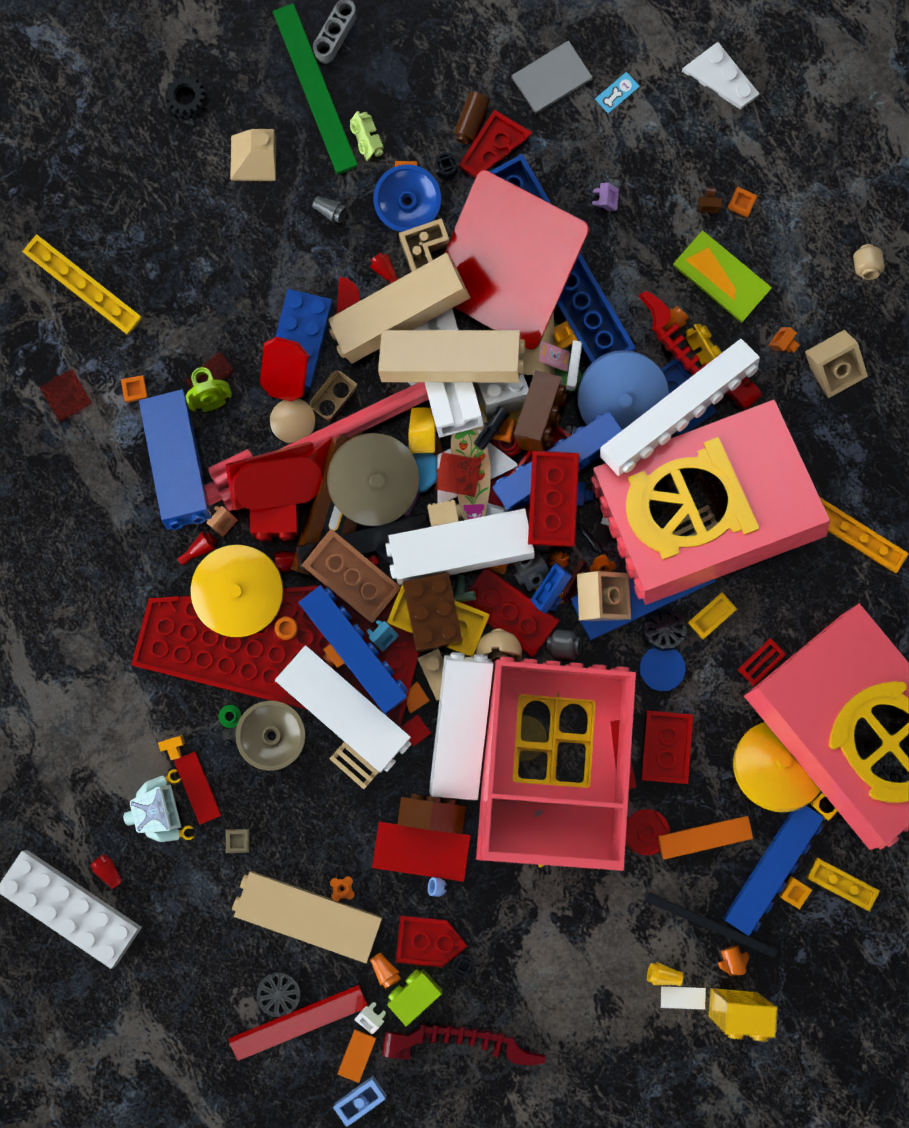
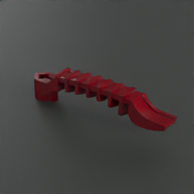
[382,1023,546,1065]

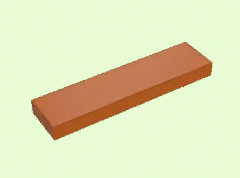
[657,816,753,859]

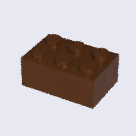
[514,370,568,452]
[403,573,463,653]

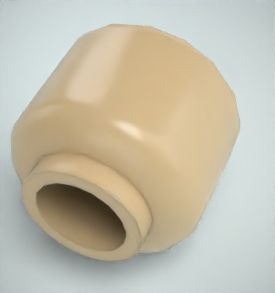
[853,244,885,280]

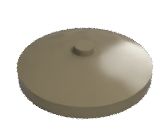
[327,433,419,526]

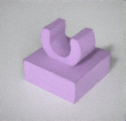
[592,183,619,211]

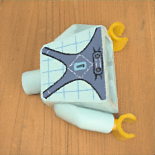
[123,769,194,842]

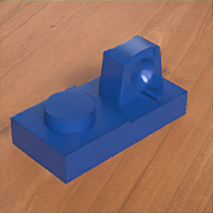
[530,563,572,614]

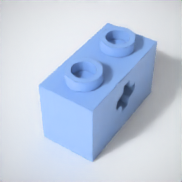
[333,1076,387,1127]

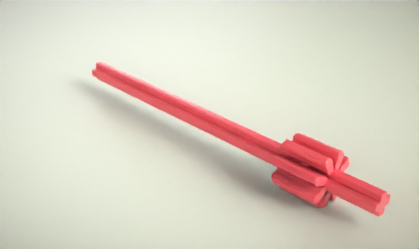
[205,382,429,511]

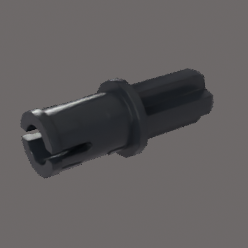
[474,406,510,450]

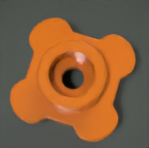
[546,551,569,568]
[589,555,617,572]
[330,876,355,901]

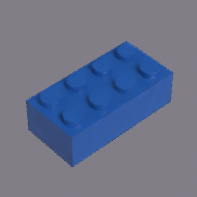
[276,289,334,392]

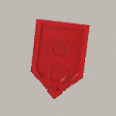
[396,915,467,967]

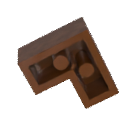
[397,794,466,834]

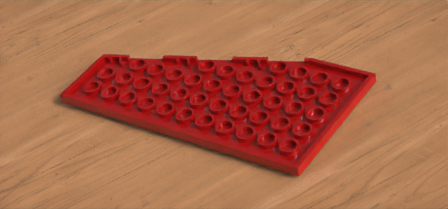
[131,585,420,727]

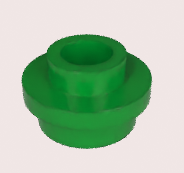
[219,705,242,728]

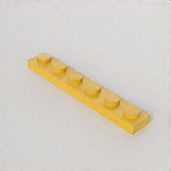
[22,234,142,335]

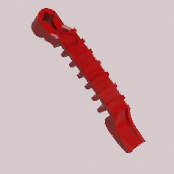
[638,291,762,411]

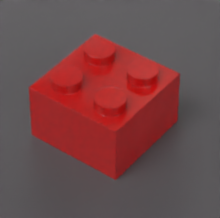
[250,504,301,541]

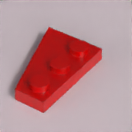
[459,110,532,178]

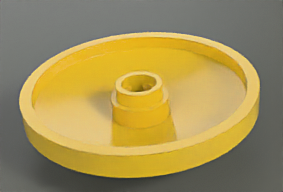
[191,545,284,637]
[733,722,821,812]

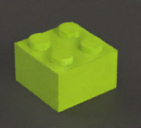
[387,969,442,1026]

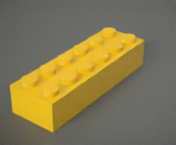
[709,988,777,1041]

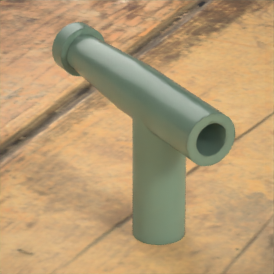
[453,575,476,602]

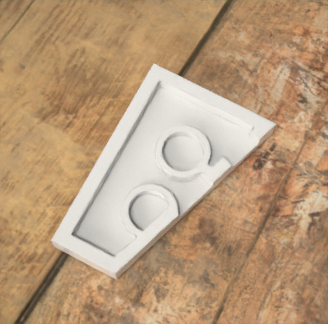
[682,42,759,110]

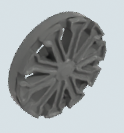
[257,972,301,1017]

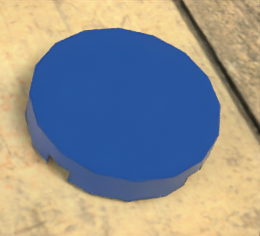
[639,648,686,692]

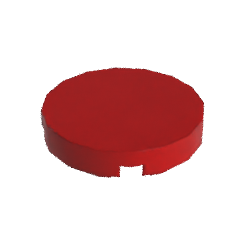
[626,809,670,855]

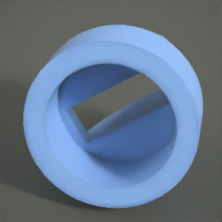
[428,877,447,897]

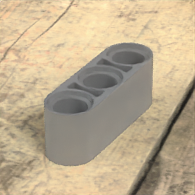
[313,0,356,64]

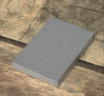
[512,40,592,114]

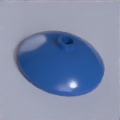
[373,164,441,232]

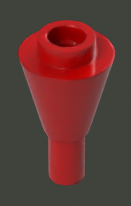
[370,252,398,283]
[177,531,217,566]

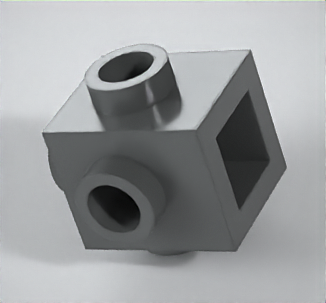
[513,550,549,591]

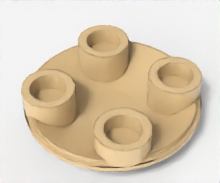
[270,399,315,444]

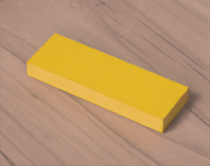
[806,857,880,911]

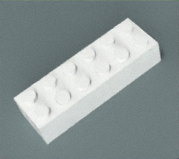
[0,850,142,969]

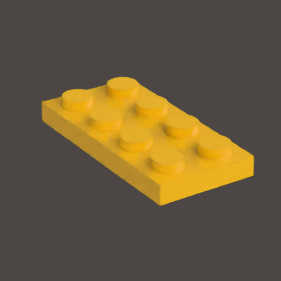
[387,584,490,657]

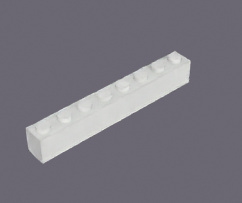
[600,339,760,476]

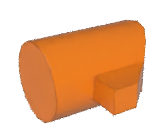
[718,945,749,976]

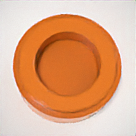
[275,617,298,640]

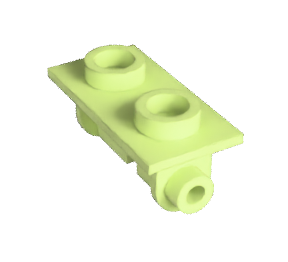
[350,111,384,161]

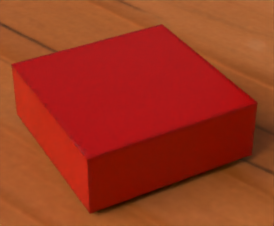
[400,715,431,747]

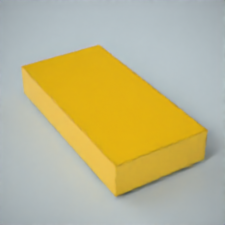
[688,592,737,640]

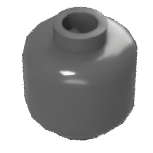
[547,630,582,661]

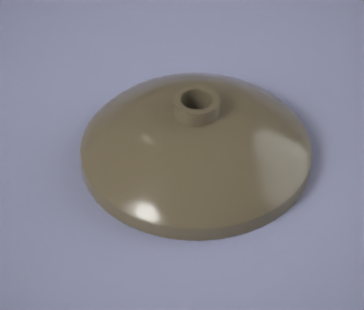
[236,701,305,770]

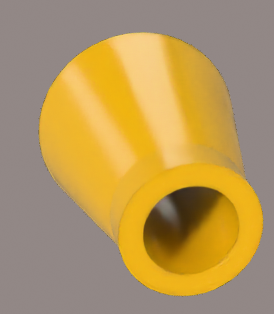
[647,962,683,986]

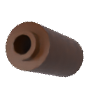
[453,91,490,145]

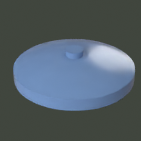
[577,350,669,430]

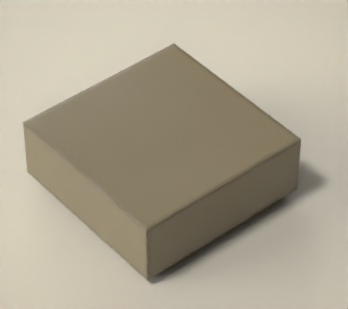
[226,829,250,853]

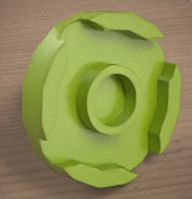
[185,367,232,412]

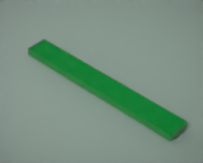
[273,3,358,175]

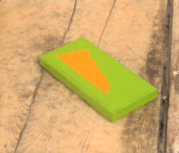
[673,230,772,323]

